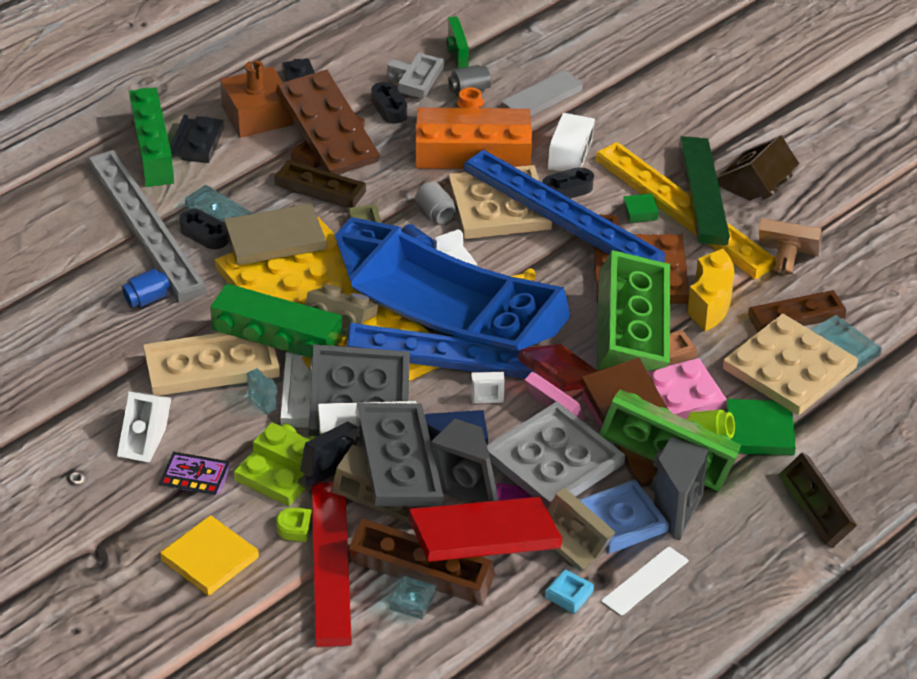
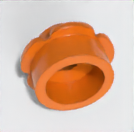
[457,87,484,108]

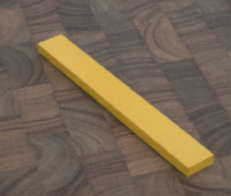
[595,142,776,280]

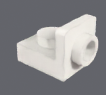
[434,229,477,266]

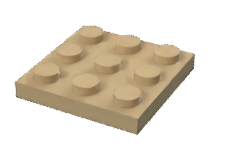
[449,165,552,239]
[723,313,858,416]

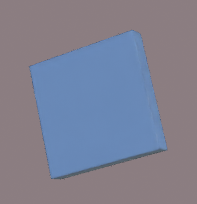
[580,479,669,554]

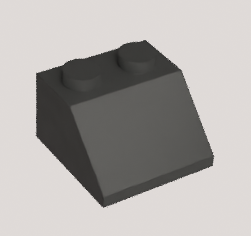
[431,419,499,503]
[651,437,709,540]

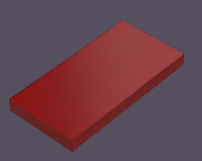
[408,497,563,562]

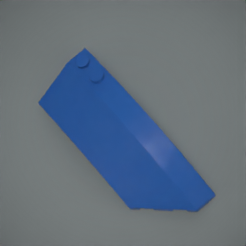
[335,217,571,351]

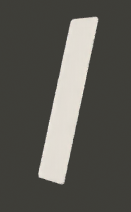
[602,547,688,615]

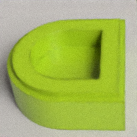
[276,507,313,542]

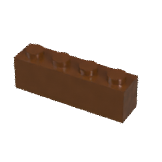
[349,518,495,606]

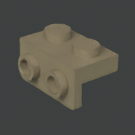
[305,284,379,336]
[547,487,616,572]

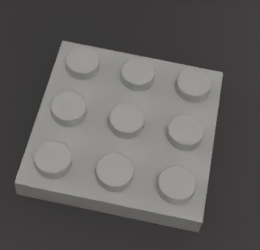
[487,402,625,509]

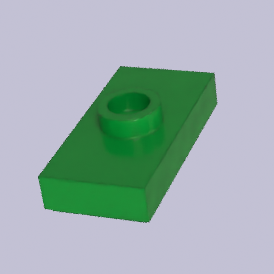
[446,16,469,69]

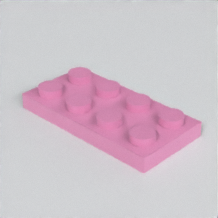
[582,358,727,428]

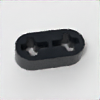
[371,82,407,124]
[542,167,594,199]
[179,209,229,249]

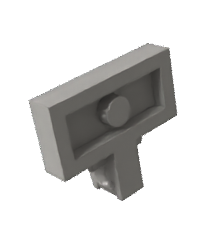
[386,52,444,99]

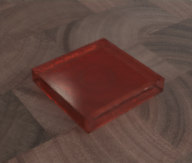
[518,344,598,392]

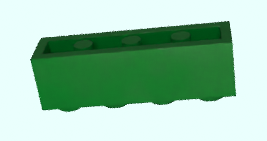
[129,87,175,187]
[210,283,342,358]

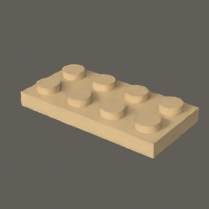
[143,333,280,396]

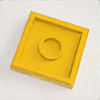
[160,515,259,596]

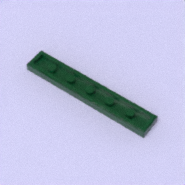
[679,136,730,245]

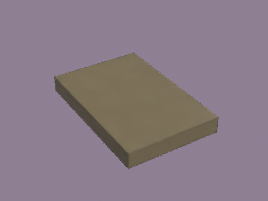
[224,203,327,265]

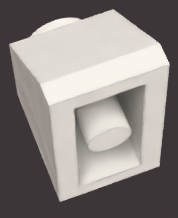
[117,391,171,462]

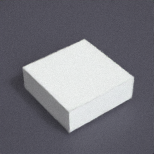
[471,372,504,404]

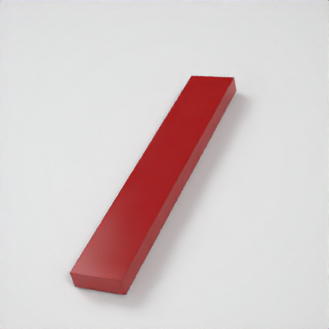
[312,482,352,647]

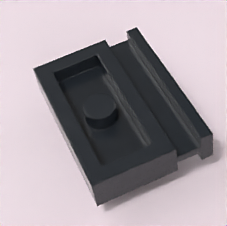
[170,115,224,163]
[298,421,358,489]

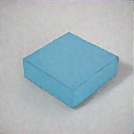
[545,569,594,614]

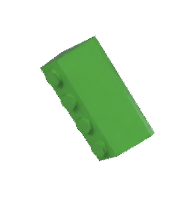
[596,250,670,372]
[599,389,741,492]

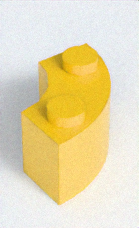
[687,248,734,332]

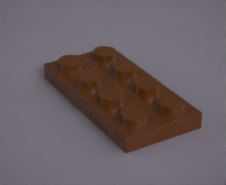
[276,69,380,174]

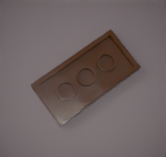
[580,358,669,487]

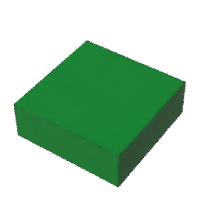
[623,193,659,223]

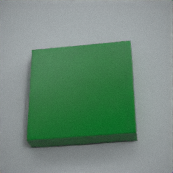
[726,399,796,455]

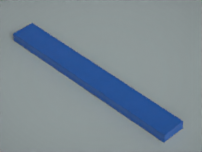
[464,150,665,262]

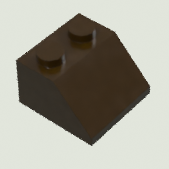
[717,135,800,201]

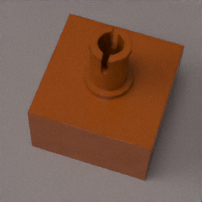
[220,60,293,138]

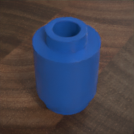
[122,268,170,308]

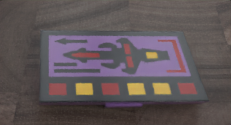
[159,451,230,495]

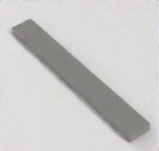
[87,150,207,303]

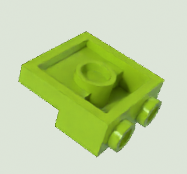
[234,422,316,506]

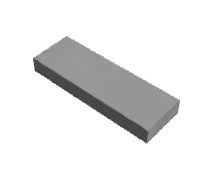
[501,70,583,116]

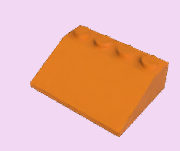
[416,107,532,169]

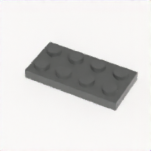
[355,403,444,506]

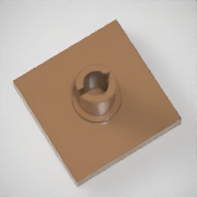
[759,218,822,275]

